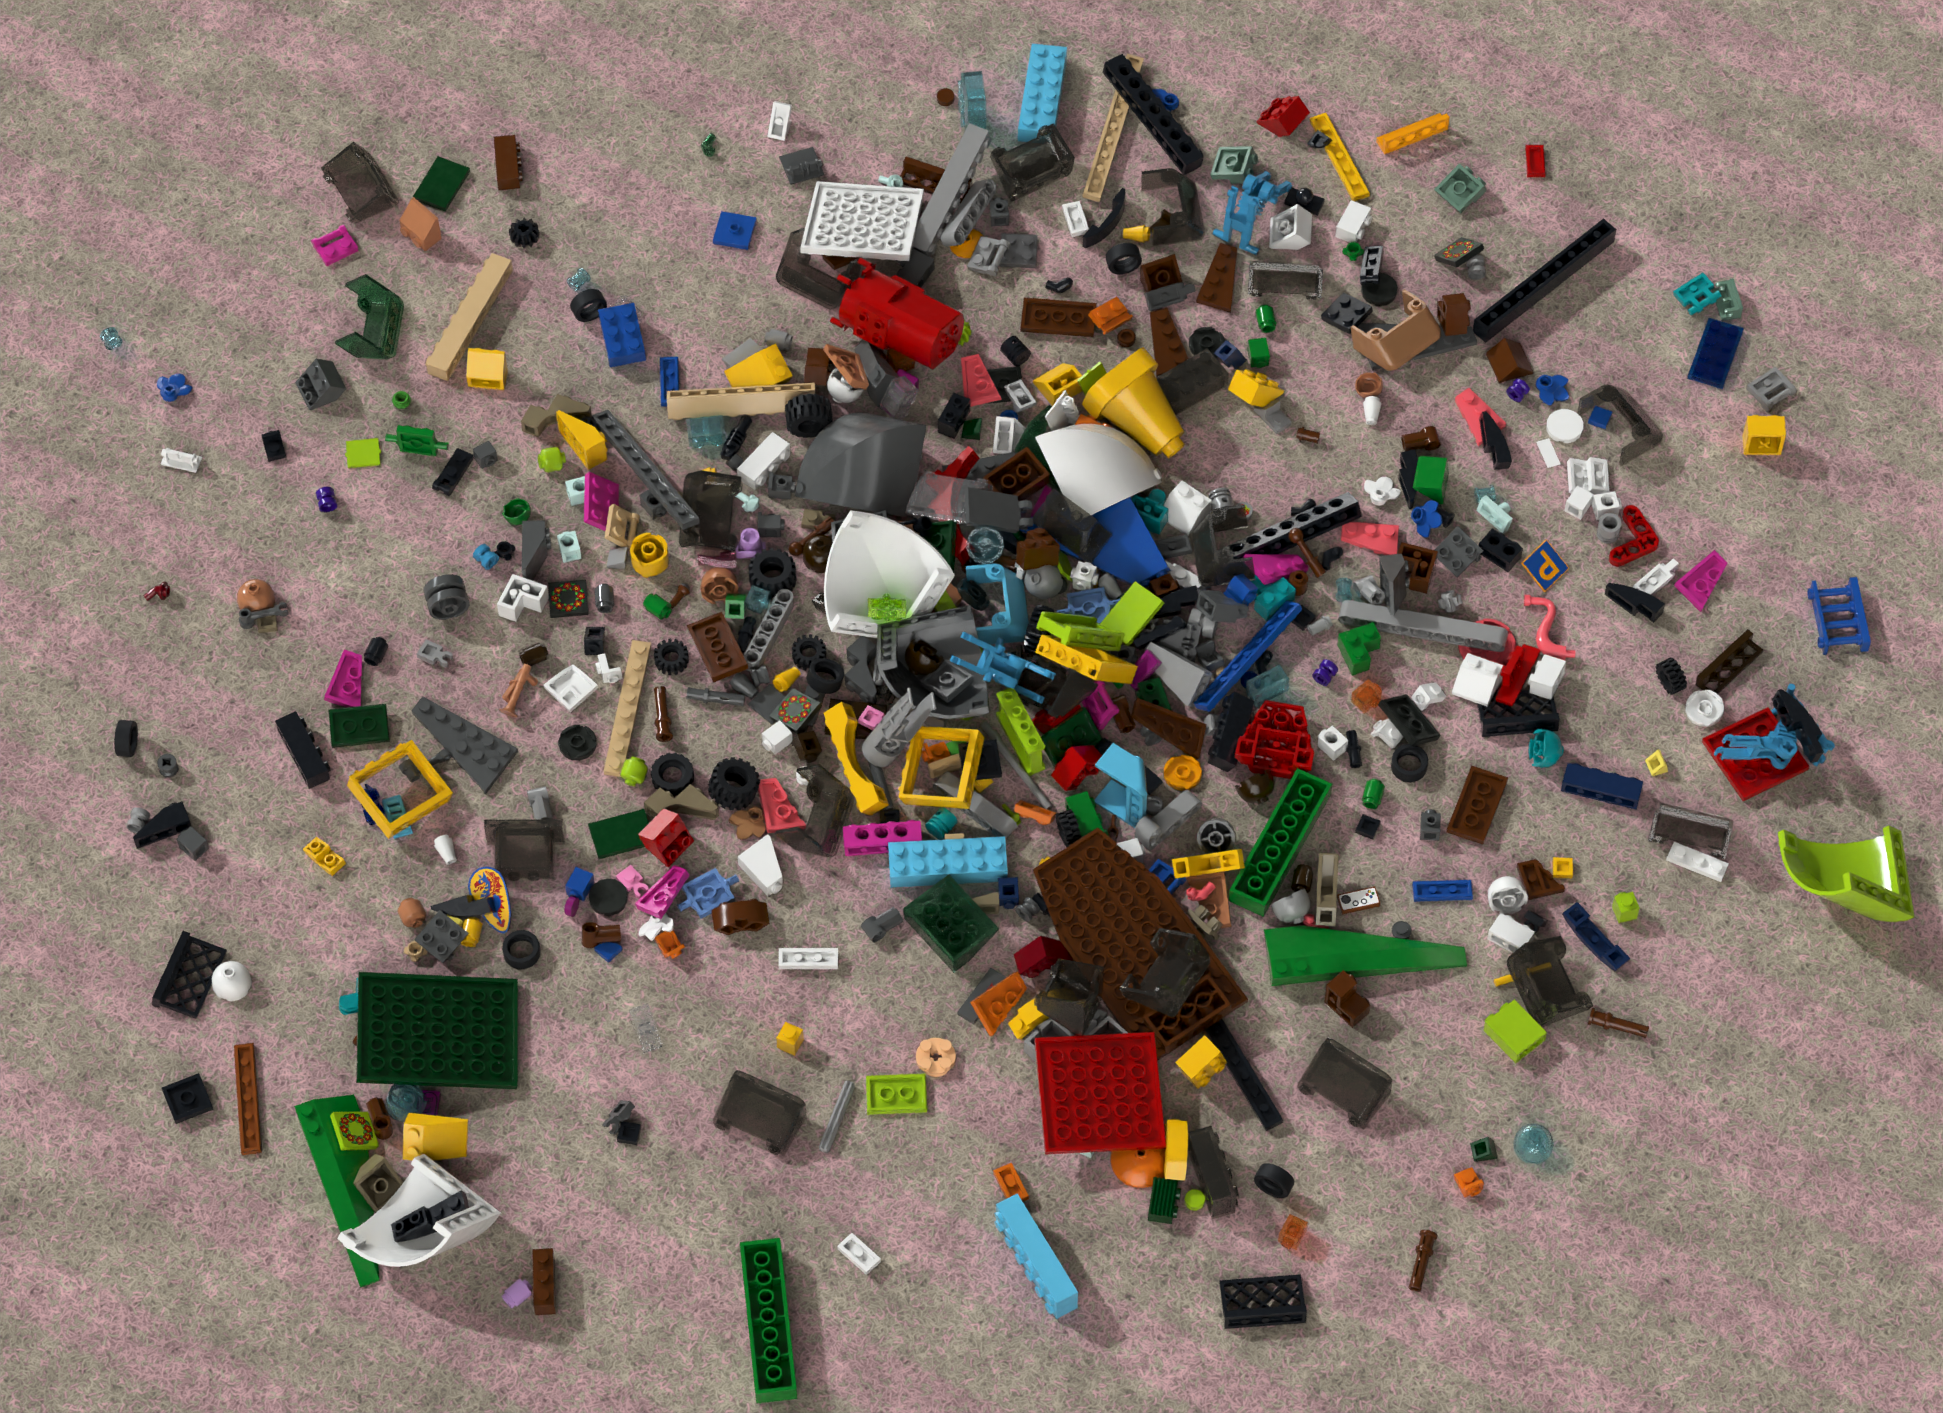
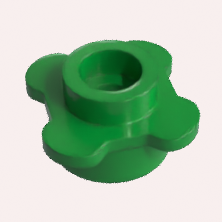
[1342,242,1364,261]

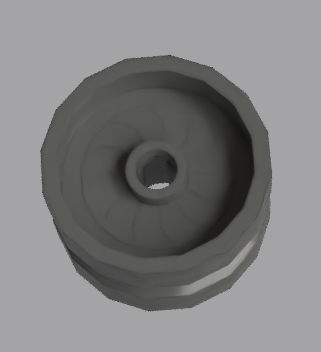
[423,574,470,620]

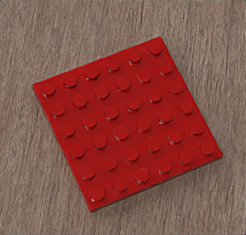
[1034,1032,1166,1155]

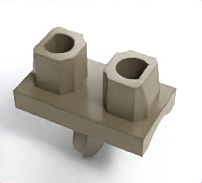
[1186,905,1223,940]

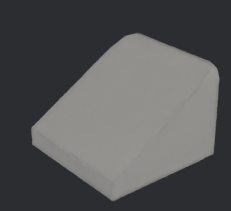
[607,547,628,570]
[1203,713,1219,736]

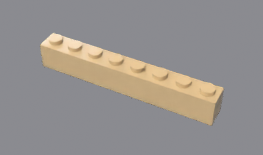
[425,253,513,381]
[667,383,815,420]

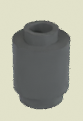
[595,584,614,613]

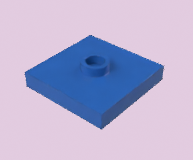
[713,211,757,250]

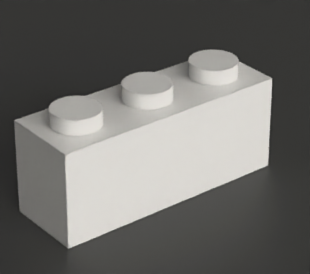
[737,432,791,490]

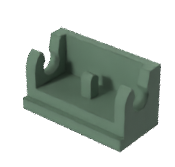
[1712,278,1743,321]

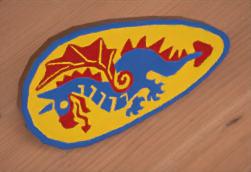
[468,866,512,933]

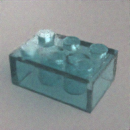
[957,71,986,131]

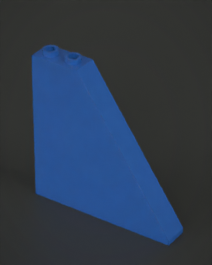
[1019,497,1171,588]

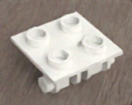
[1045,390,1080,431]

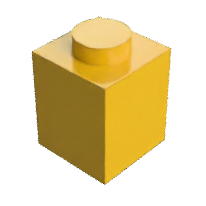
[776,1022,804,1056]

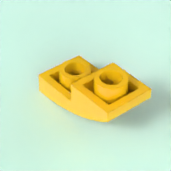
[303,837,346,876]

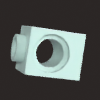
[565,476,585,506]
[557,531,581,563]

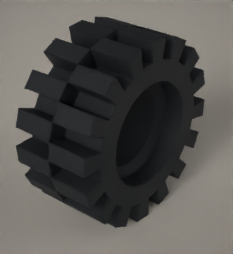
[792,634,826,671]
[654,639,689,675]
[1655,657,1687,695]
[1055,809,1082,847]

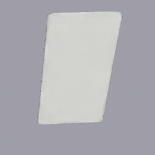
[1536,438,1560,468]

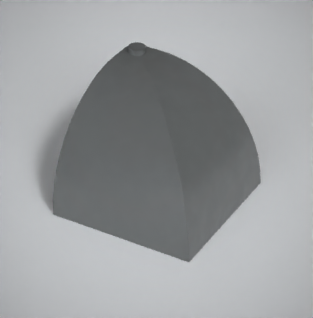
[795,413,927,517]
[877,605,989,719]

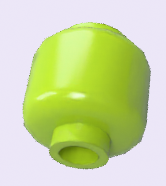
[538,447,566,473]
[620,757,648,787]

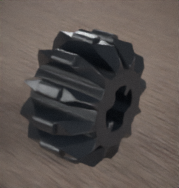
[509,217,540,248]

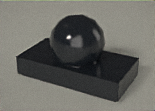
[1284,187,1325,216]

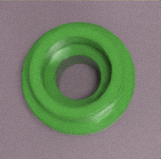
[392,391,411,409]

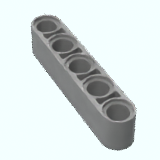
[941,179,996,247]
[744,589,794,672]
[933,771,1018,840]

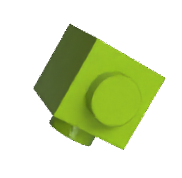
[1612,891,1640,923]

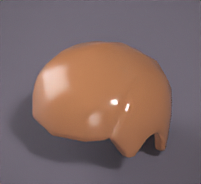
[1355,372,1383,398]

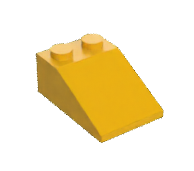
[724,343,793,387]
[556,410,608,470]
[403,1113,468,1161]

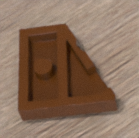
[1517,859,1565,900]

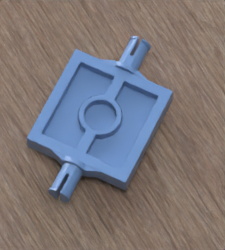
[1056,587,1120,624]
[677,868,739,919]

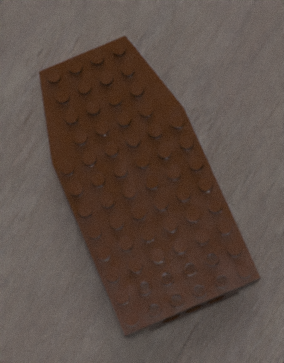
[1033,828,1248,1061]

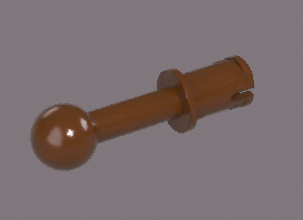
[788,516,834,556]
[1288,528,1326,578]

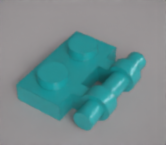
[1673,273,1722,316]

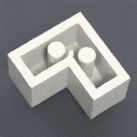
[497,574,549,622]

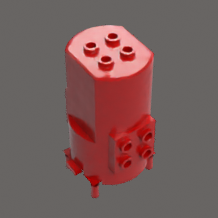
[830,258,964,370]

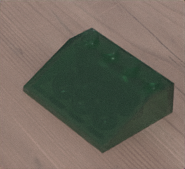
[903,875,999,973]

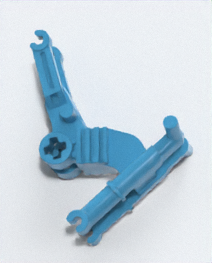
[1213,171,1292,255]
[950,632,1056,704]
[1714,684,1835,769]

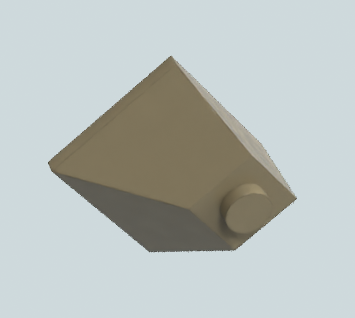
[353,1154,403,1213]

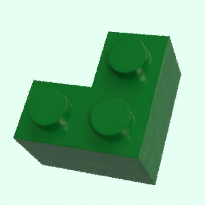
[1337,622,1381,676]

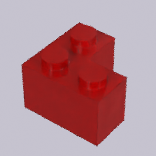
[1051,745,1102,791]

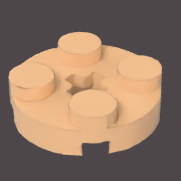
[916,1038,956,1077]

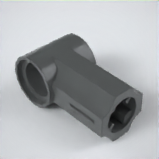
[861,907,903,942]

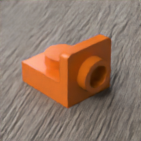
[921,741,951,764]
[1454,1167,1484,1197]

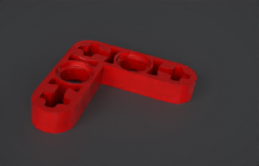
[1609,505,1659,567]

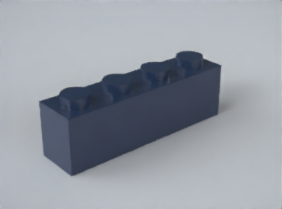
[1561,763,1643,810]

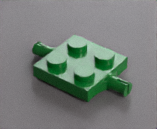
[385,425,449,456]

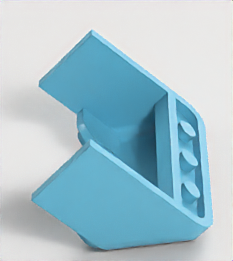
[966,564,1029,645]
[1095,743,1147,828]

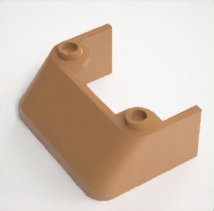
[1351,289,1441,371]

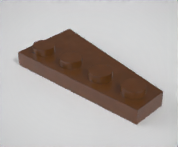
[1150,308,1191,379]

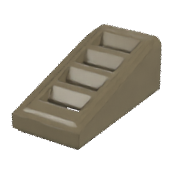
[960,892,999,915]

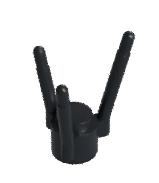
[898,516,932,537]

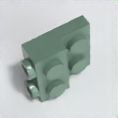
[1210,146,1258,184]
[1434,164,1487,214]

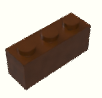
[494,135,523,190]
[532,1248,556,1315]

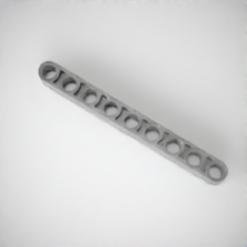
[1338,600,1508,652]

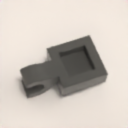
[602,1100,635,1134]

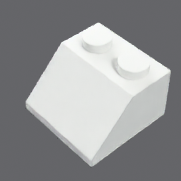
[1269,204,1312,250]
[1163,481,1212,536]
[1452,653,1503,706]

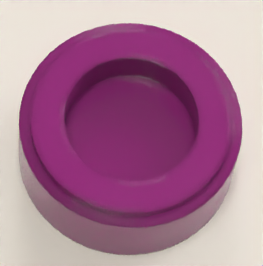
[564,896,579,917]

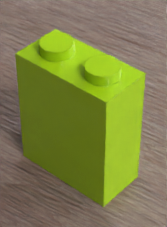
[1483,999,1547,1064]

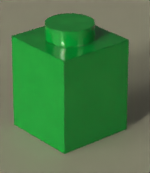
[1247,338,1270,368]
[725,593,746,619]

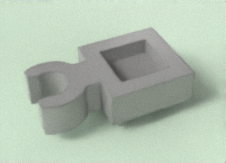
[417,639,453,668]

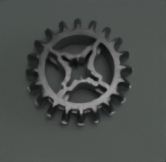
[1023,605,1054,656]

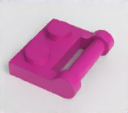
[311,225,359,266]
[1080,681,1119,730]

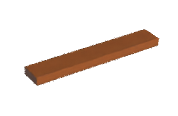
[234,1043,262,1155]

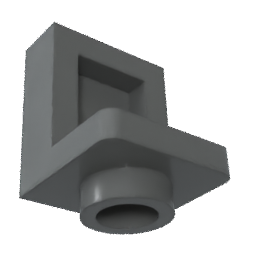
[1195,640,1225,671]

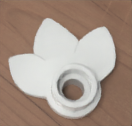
[1364,477,1401,506]
[639,913,674,941]

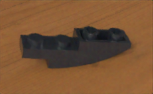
[1772,689,1824,763]
[391,1191,469,1242]

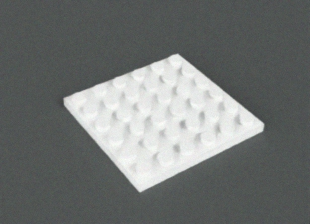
[800,181,924,261]

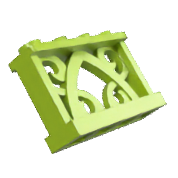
[1036,611,1125,651]
[996,688,1045,776]

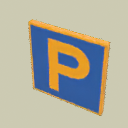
[1521,539,1569,592]

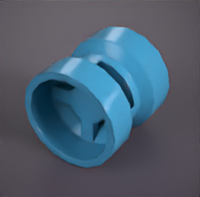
[473,544,499,570]

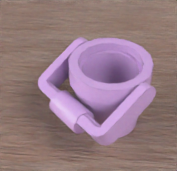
[735,528,766,559]

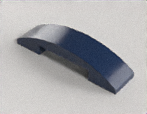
[1562,902,1630,971]

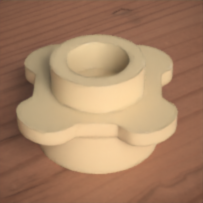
[404,941,428,962]

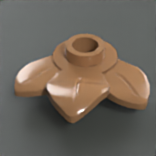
[728,807,766,840]

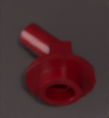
[143,581,170,601]

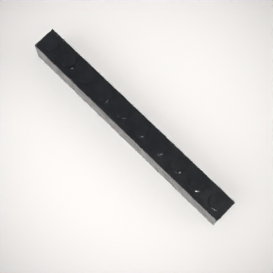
[1473,218,1617,343]

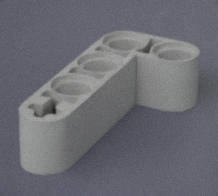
[1135,790,1202,851]

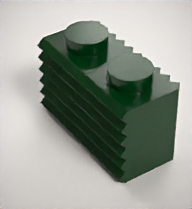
[1148,1177,1181,1224]

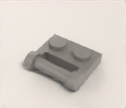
[967,236,1010,276]
[1747,367,1797,411]

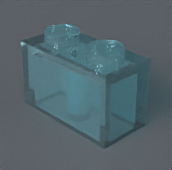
[686,415,726,448]
[1246,665,1290,707]

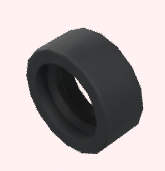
[1106,243,1142,275]
[570,289,607,322]
[806,658,845,694]
[114,720,138,757]
[1391,744,1428,783]
[502,930,540,969]
[1254,1163,1295,1198]

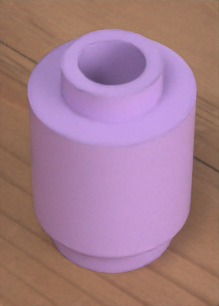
[501,1279,533,1309]

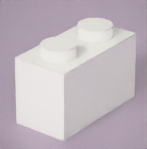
[1335,200,1372,243]
[1528,654,1566,700]
[1487,913,1535,958]

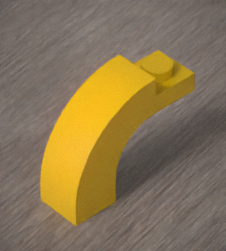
[1172,849,1245,879]
[1008,989,1080,1039]
[1164,1119,1188,1180]

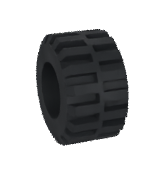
[785,394,833,438]
[748,548,797,600]
[708,757,760,810]

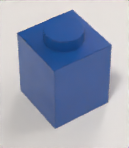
[565,867,595,901]

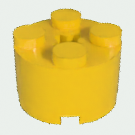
[630,533,669,578]

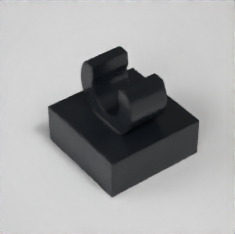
[1524,910,1548,934]

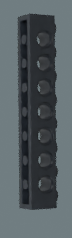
[1102,54,1204,175]
[1216,492,1362,575]

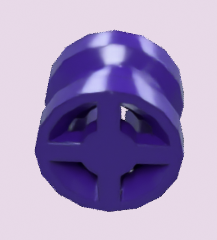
[1506,379,1530,402]

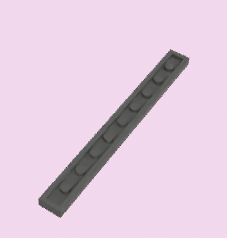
[592,410,699,530]

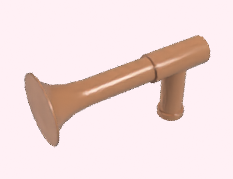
[499,664,538,718]

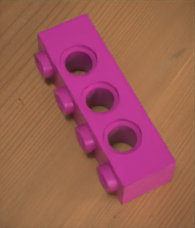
[843,820,922,856]

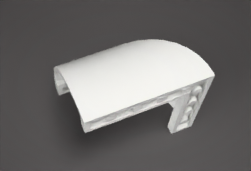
[1035,424,1162,522]
[824,510,955,638]
[337,1154,501,1267]

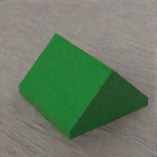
[1413,456,1449,505]

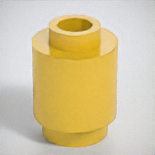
[461,917,483,947]

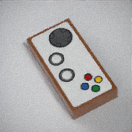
[1337,886,1380,915]

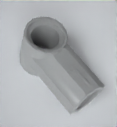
[1353,575,1385,605]
[527,786,553,826]

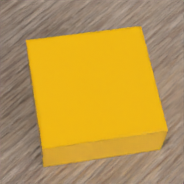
[1552,857,1573,879]

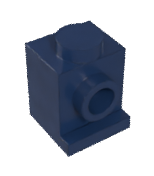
[1214,340,1247,370]
[998,877,1019,909]

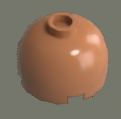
[700,567,738,604]
[237,579,275,612]

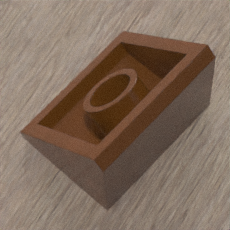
[1140,254,1183,292]
[1486,338,1534,383]

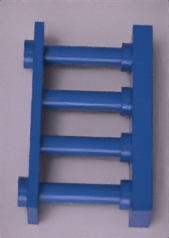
[1807,577,1871,655]

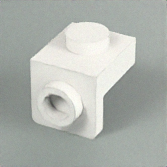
[595,653,622,683]
[1411,682,1446,711]
[1371,719,1403,749]

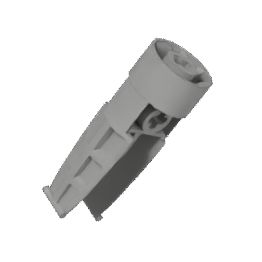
[862,688,936,767]

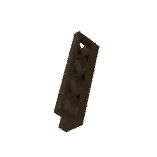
[1695,629,1763,694]

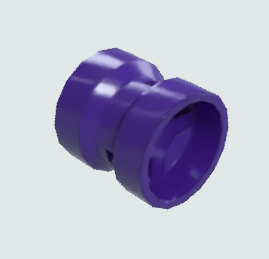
[316,487,337,512]
[1312,659,1338,686]

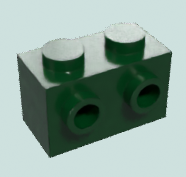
[1135,677,1171,710]

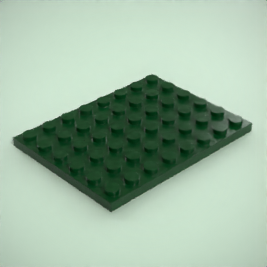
[356,972,518,1090]

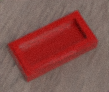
[1525,145,1546,177]

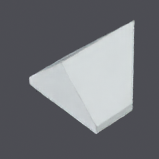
[993,416,1032,454]

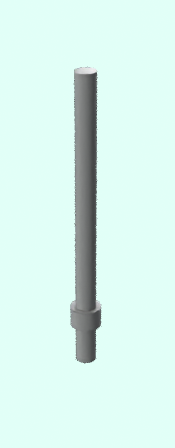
[981,721,1053,810]

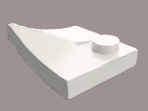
[544,665,598,713]

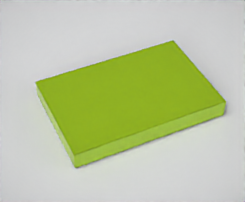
[1100,581,1164,646]
[866,1073,927,1115]

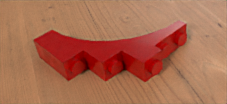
[925,446,980,565]

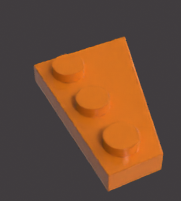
[970,971,1027,1036]

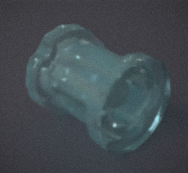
[566,268,591,292]
[1474,485,1496,504]
[1335,578,1352,602]

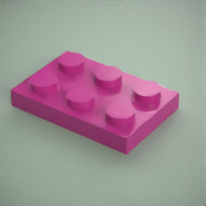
[584,472,619,531]

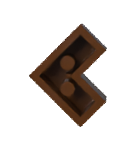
[1437,293,1471,336]
[1016,528,1060,570]
[1398,542,1438,594]
[1324,970,1370,1028]

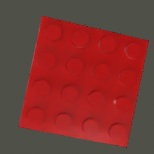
[1702,707,1810,801]

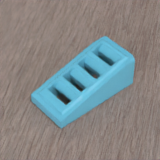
[382,795,413,839]

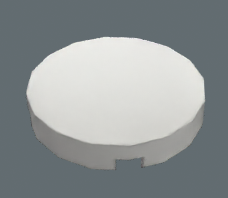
[1546,409,1584,443]
[1685,690,1724,727]

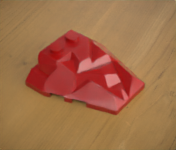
[1235,700,1314,779]

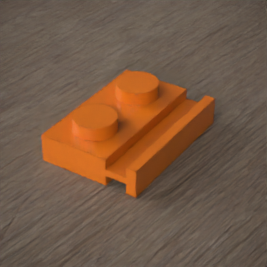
[1088,296,1133,335]

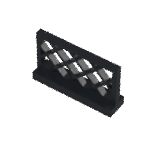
[1477,690,1560,737]
[152,931,227,1019]
[1219,1274,1307,1329]

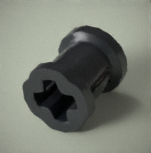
[1436,504,1455,528]

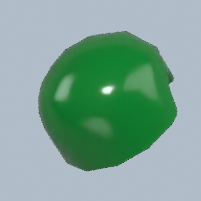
[502,498,531,526]

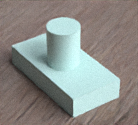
[1476,495,1513,534]

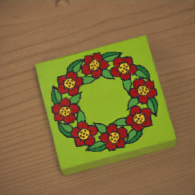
[330,1112,379,1150]

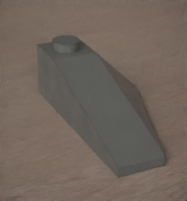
[854,339,901,408]

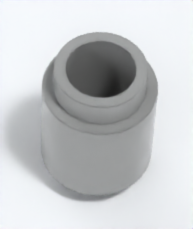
[764,329,793,351]

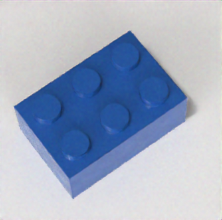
[598,303,646,367]

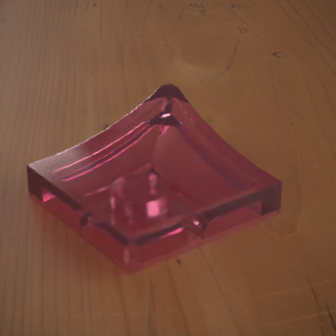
[697,551,737,568]

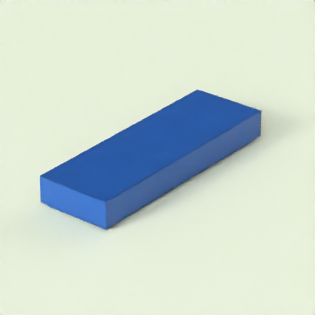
[660,357,679,407]
[1412,880,1473,902]

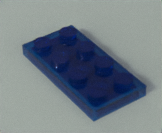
[1687,318,1744,389]

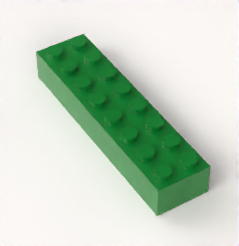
[1228,768,1332,917]
[740,1238,798,1404]

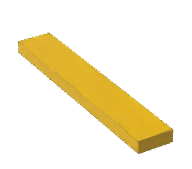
[1310,113,1370,202]

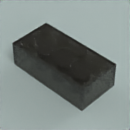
[1156,348,1229,415]
[1188,1126,1239,1219]

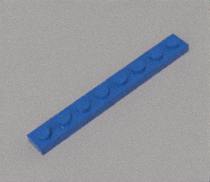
[1194,601,1302,712]

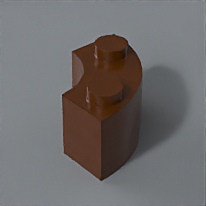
[804,347,833,386]
[712,899,770,935]

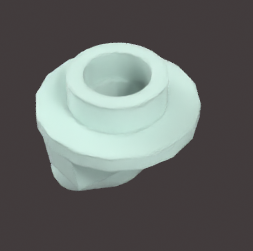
[878,174,903,187]
[734,490,759,512]

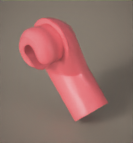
[1186,881,1216,901]
[1303,914,1329,929]

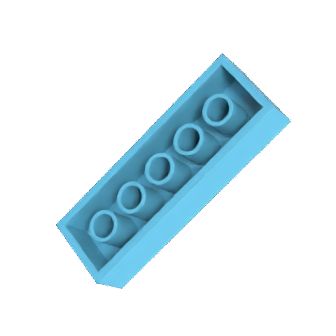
[1018,43,1067,144]
[888,836,1008,888]
[994,1194,1078,1319]

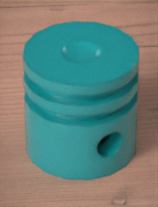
[925,807,958,840]

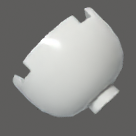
[827,368,864,403]
[1488,876,1528,914]
[212,961,252,1001]

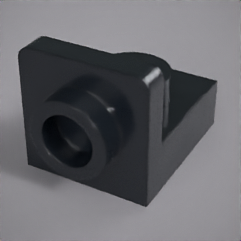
[261,430,287,462]
[584,627,605,655]

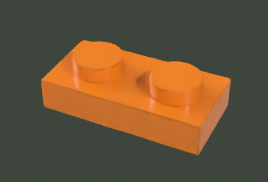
[1014,800,1057,825]
[993,1162,1029,1202]

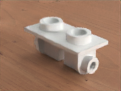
[161,448,202,473]

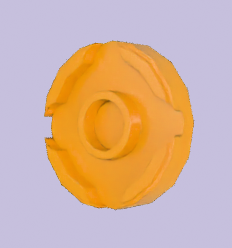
[1164,755,1202,791]

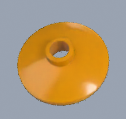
[949,229,984,258]

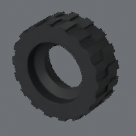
[651,753,694,797]

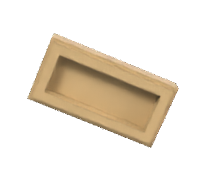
[928,753,961,779]

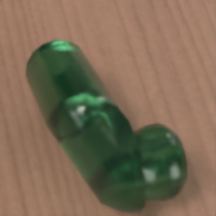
[701,133,716,157]

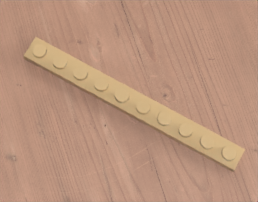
[1082,54,1144,202]

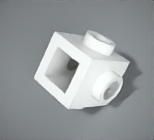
[1070,561,1099,591]

